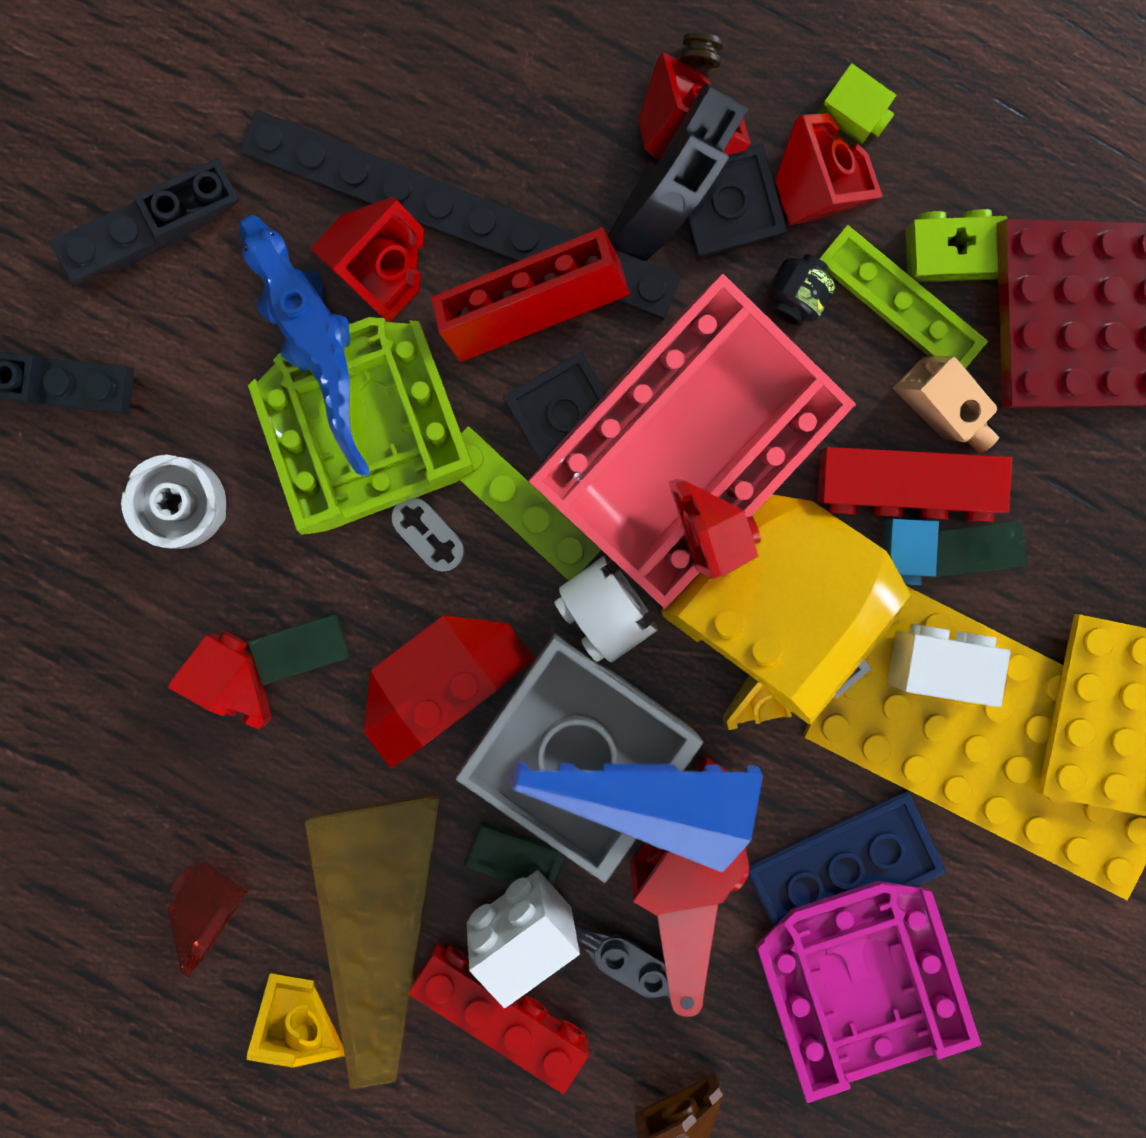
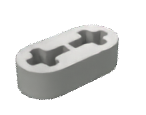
[392,498,465,572]

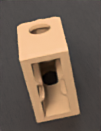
[892,356,1000,454]

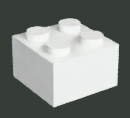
[887,624,1011,707]
[466,870,580,1008]

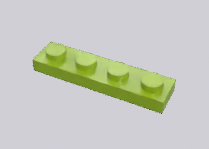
[820,225,988,369]
[460,426,601,581]

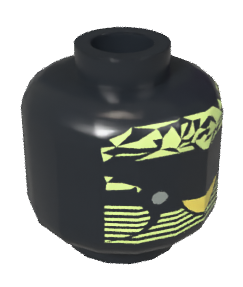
[766,254,835,326]

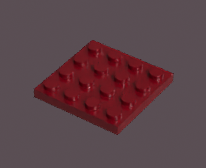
[997,219,1146,408]

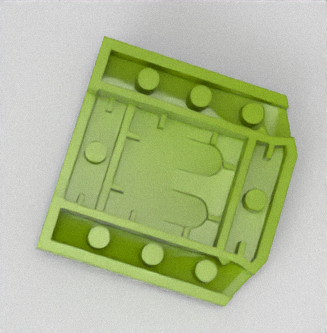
[248,317,474,535]

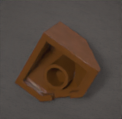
[635,1073,723,1138]

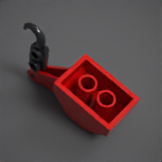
[558,756,749,1017]

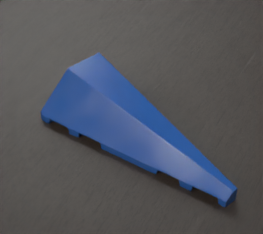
[509,763,763,873]

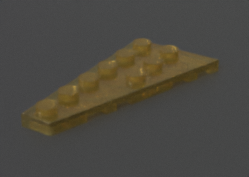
[305,796,440,1089]

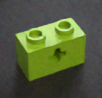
[905,209,1007,282]

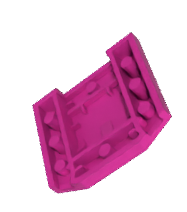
[755,881,981,1103]

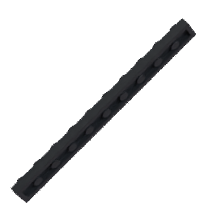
[240,109,681,321]

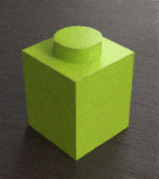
[818,63,897,144]

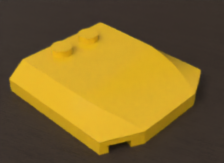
[661,494,911,725]

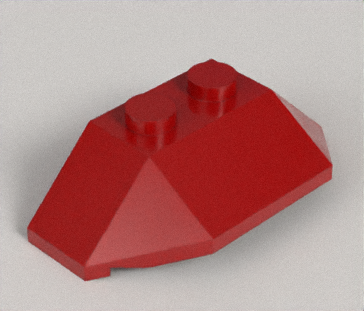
[364,615,535,768]

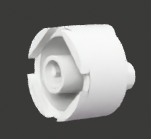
[121,455,226,549]
[554,555,658,662]

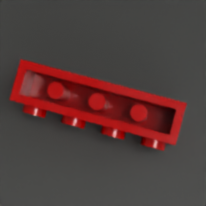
[431,227,630,362]
[817,447,1012,522]
[408,942,589,1095]

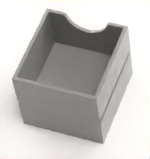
[456,631,703,883]

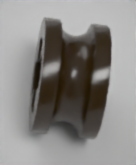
[680,32,724,69]

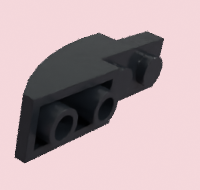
[607,82,749,261]
[49,159,239,286]
[0,352,134,414]

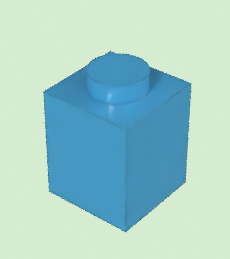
[882,519,939,585]

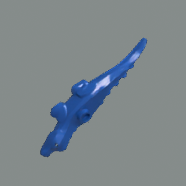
[239,215,370,476]

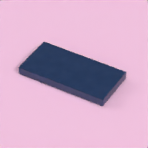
[748,789,947,927]

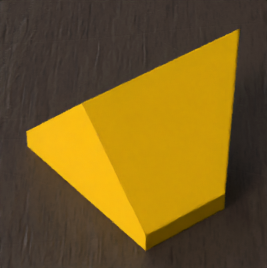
[722,675,792,730]
[247,973,347,1068]

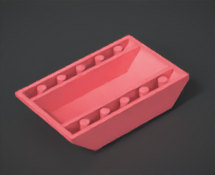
[529,273,856,609]

